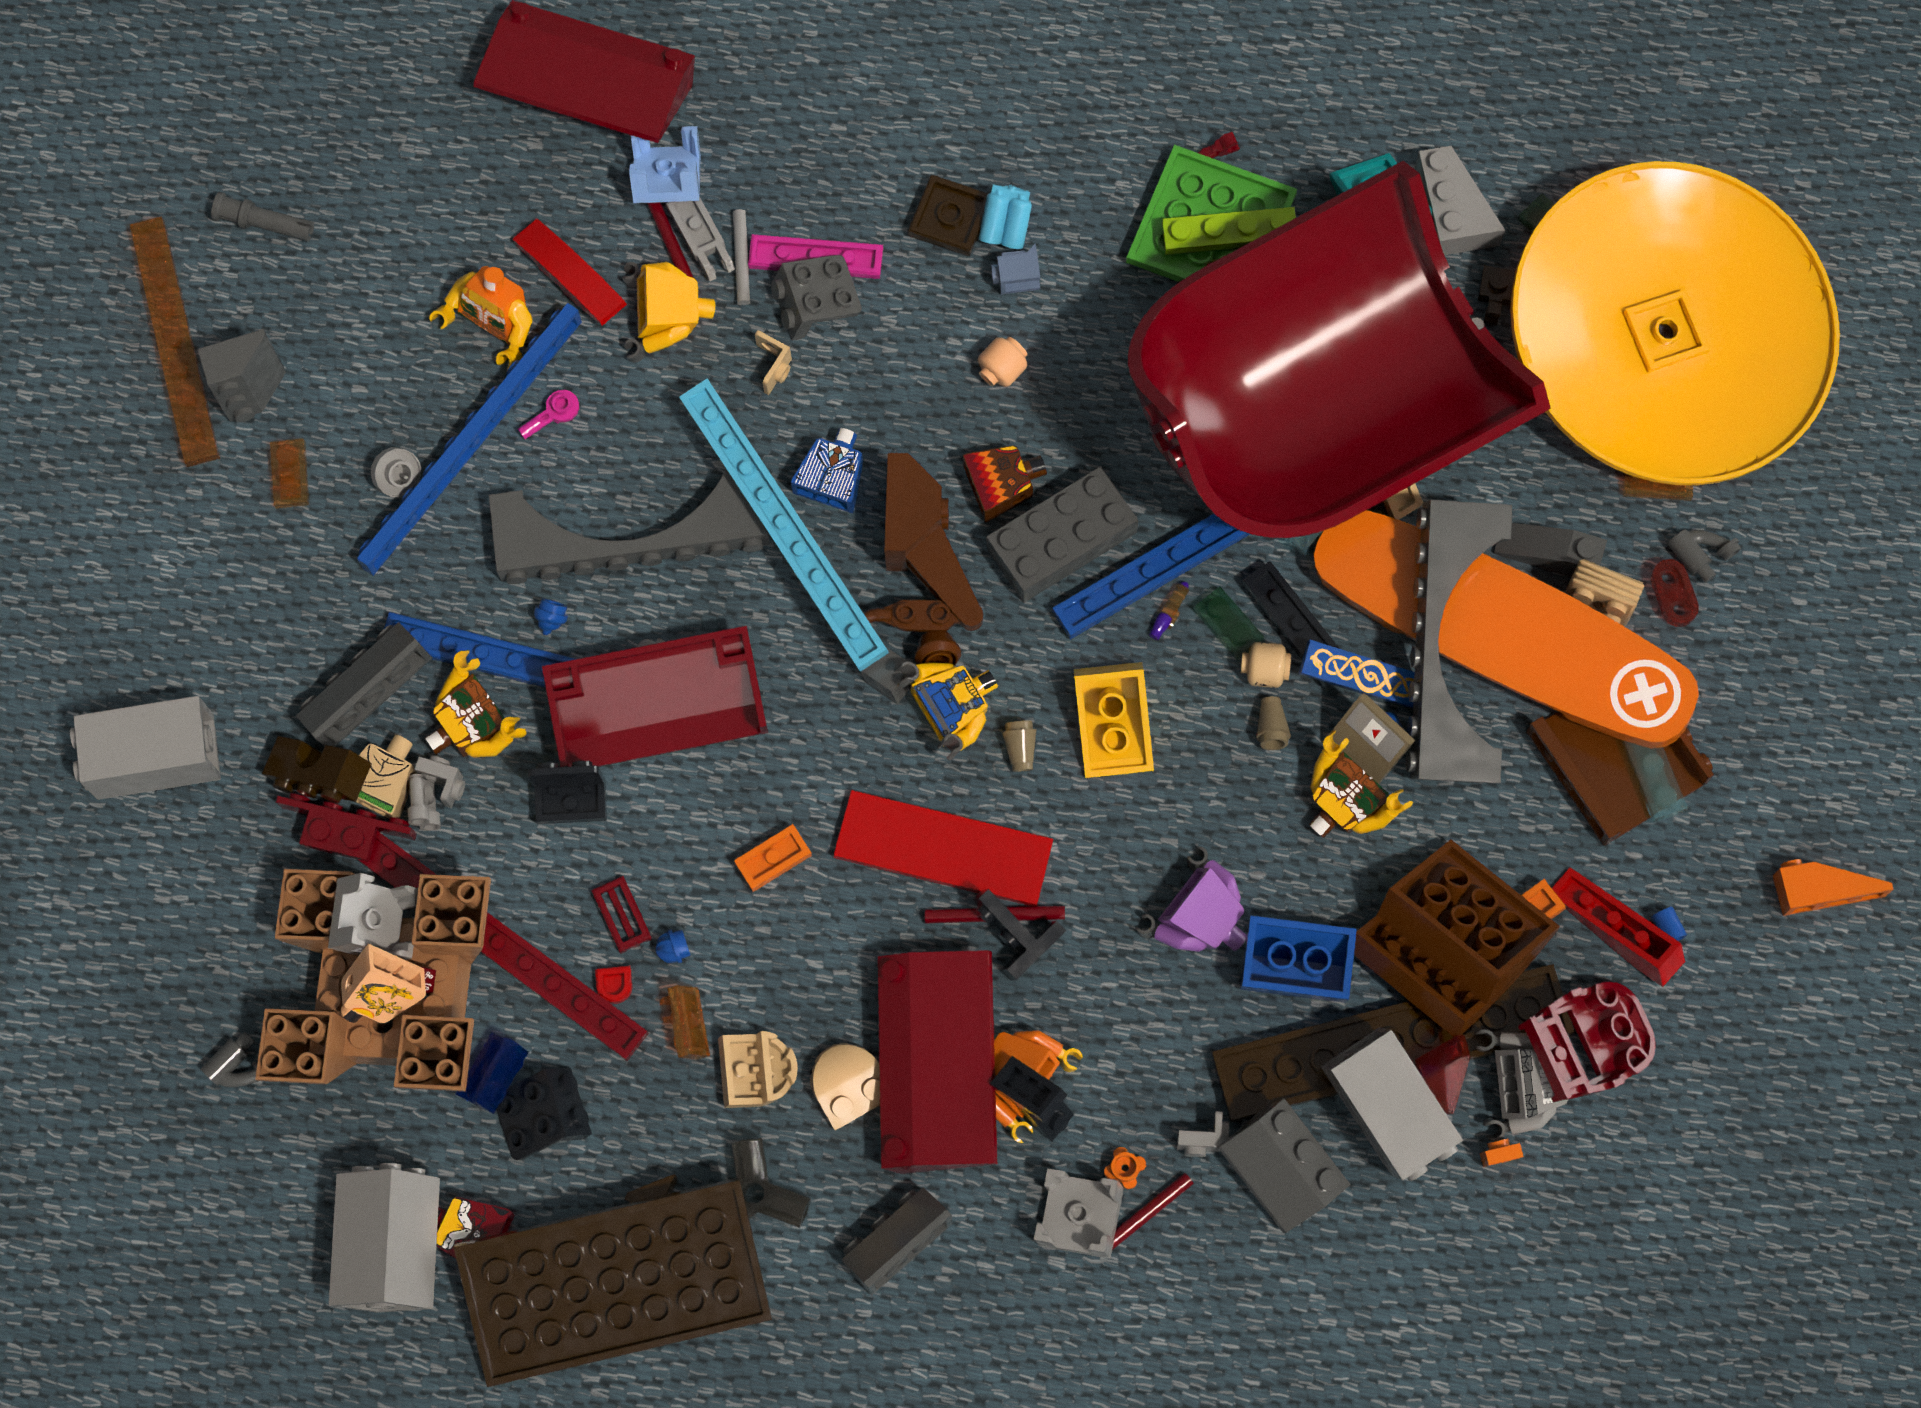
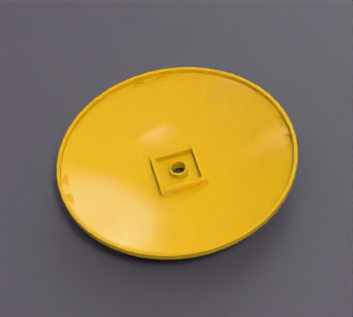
[1510,161,1840,485]

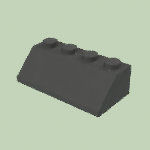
[296,622,432,747]

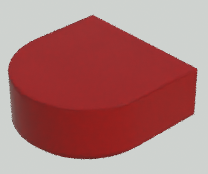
[595,966,633,1004]

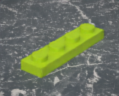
[1162,207,1296,255]

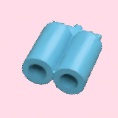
[979,184,1032,249]

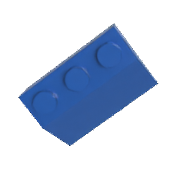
[1240,915,1357,1003]

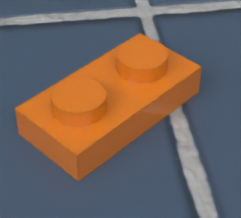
[734,824,812,892]

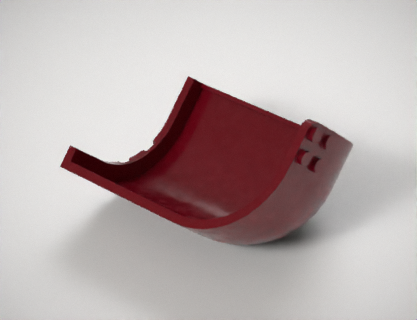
[1128,160,1551,538]

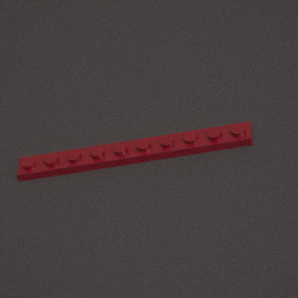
[356,831,649,1061]

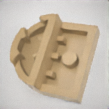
[718,1031,798,1108]
[810,1043,880,1131]

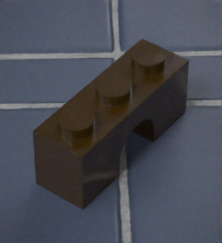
[262,736,372,803]

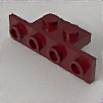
[276,793,417,862]

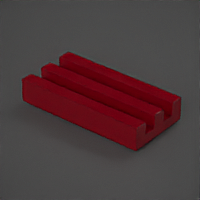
[591,876,652,954]

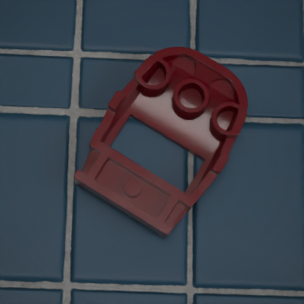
[1518,981,1656,1103]

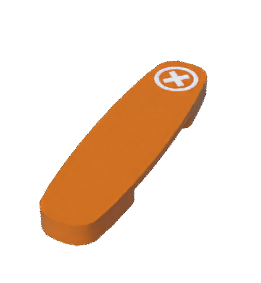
[1314,510,1699,749]

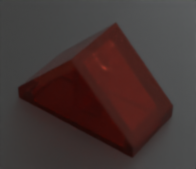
[1415,1035,1470,1115]

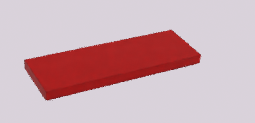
[834,790,1053,906]

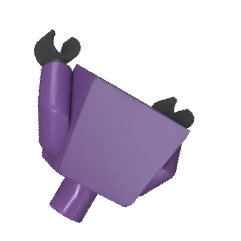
[1135,847,1247,952]

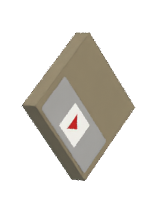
[1330,693,1415,784]

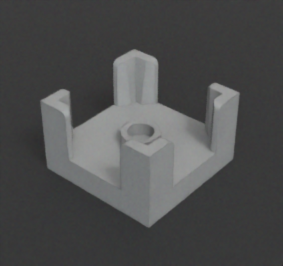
[328,873,418,960]
[1034,1168,1124,1259]

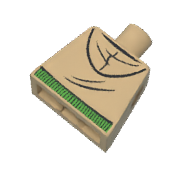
[356,734,417,819]

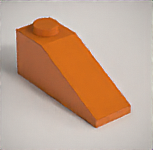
[1773,859,1894,916]

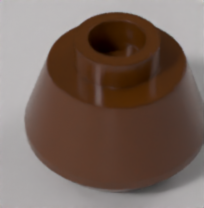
[915,631,961,666]

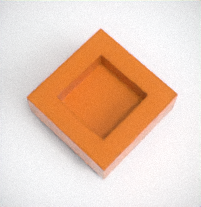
[1522,879,1566,919]
[1479,1139,1524,1167]

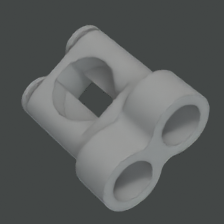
[407,774,441,831]

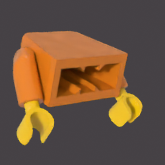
[994,1030,1083,1143]

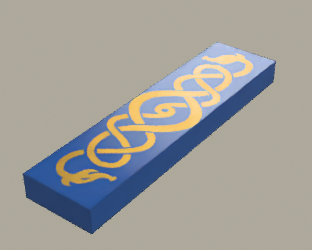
[1299,640,1415,709]

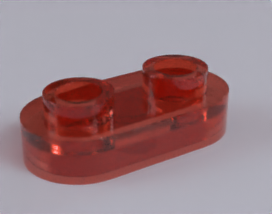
[1651,559,1699,627]

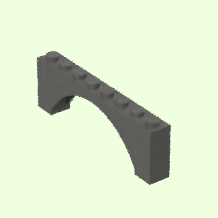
[489,467,770,584]
[1406,500,1512,784]

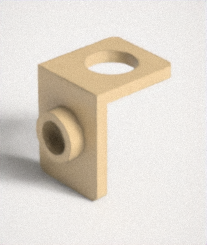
[755,330,792,395]

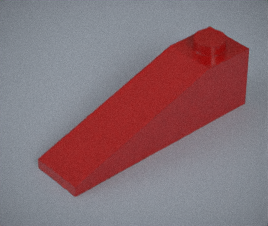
[1552,867,1685,987]

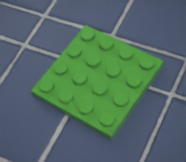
[1126,145,1297,282]

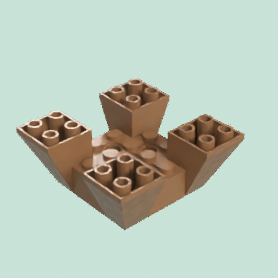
[255,869,491,1092]

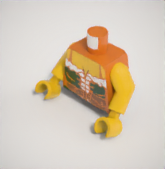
[429,266,532,369]

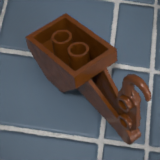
[863,453,983,632]

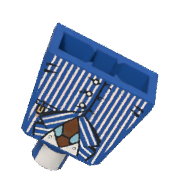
[791,428,863,514]

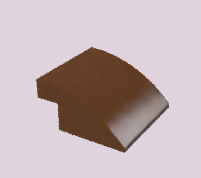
[1354,839,1560,1039]

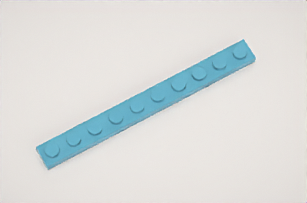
[679,378,889,672]

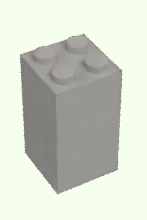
[70,696,221,800]
[1320,1027,1463,1181]
[329,1163,440,1313]

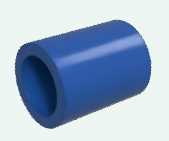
[1650,907,1687,941]

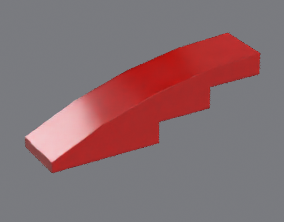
[512,218,627,326]

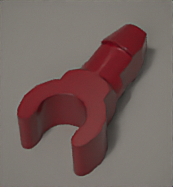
[1197,132,1240,158]

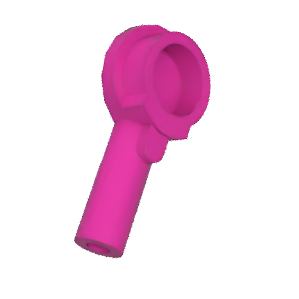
[518,390,579,440]

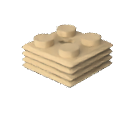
[1565,559,1645,626]

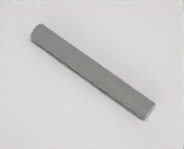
[733,209,750,305]

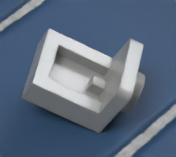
[414,756,465,809]
[1177,1111,1229,1157]

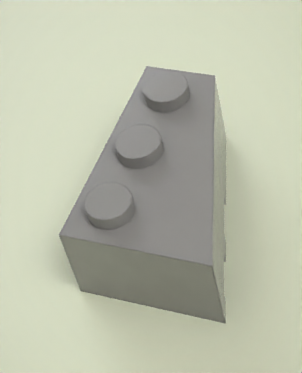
[1414,146,1505,255]

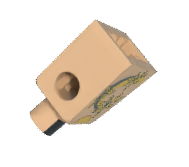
[341,944,426,1023]

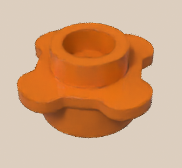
[1104,1147,1146,1189]

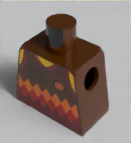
[962,445,1047,522]

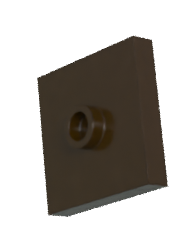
[908,174,988,257]

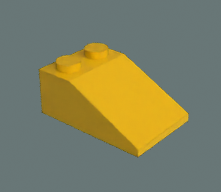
[1074,662,1154,778]

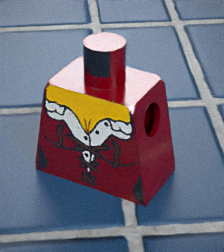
[436,1197,515,1259]

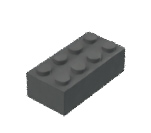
[986,466,1138,603]

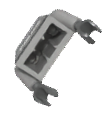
[1474,1029,1568,1141]

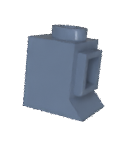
[991,243,1040,295]

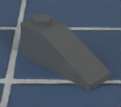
[1493,523,1607,577]

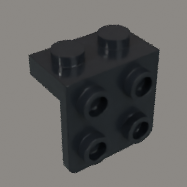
[528,761,607,824]
[494,1068,592,1160]

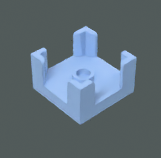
[629,126,701,203]

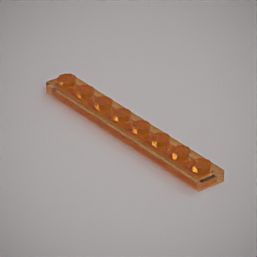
[130,216,220,467]

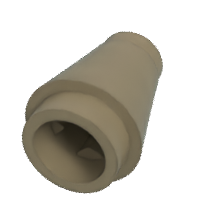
[1256,696,1291,750]
[1002,721,1037,772]

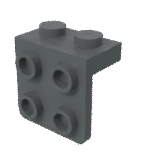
[771,255,862,341]

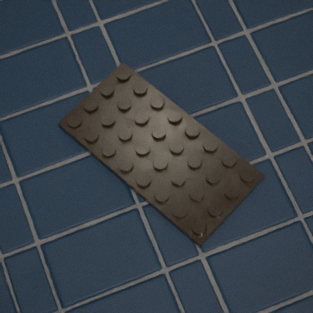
[454,1177,772,1387]

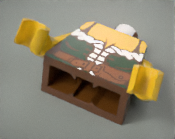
[425,650,526,758]
[1309,730,1413,838]

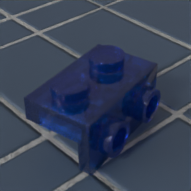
[456,1032,529,1114]

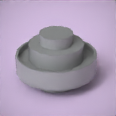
[371,447,422,498]

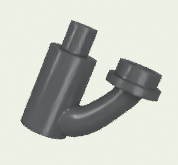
[1667,529,1741,583]
[200,1032,259,1087]

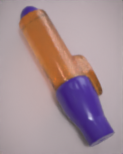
[1149,581,1189,640]

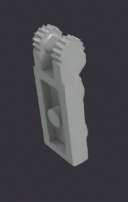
[666,196,735,282]

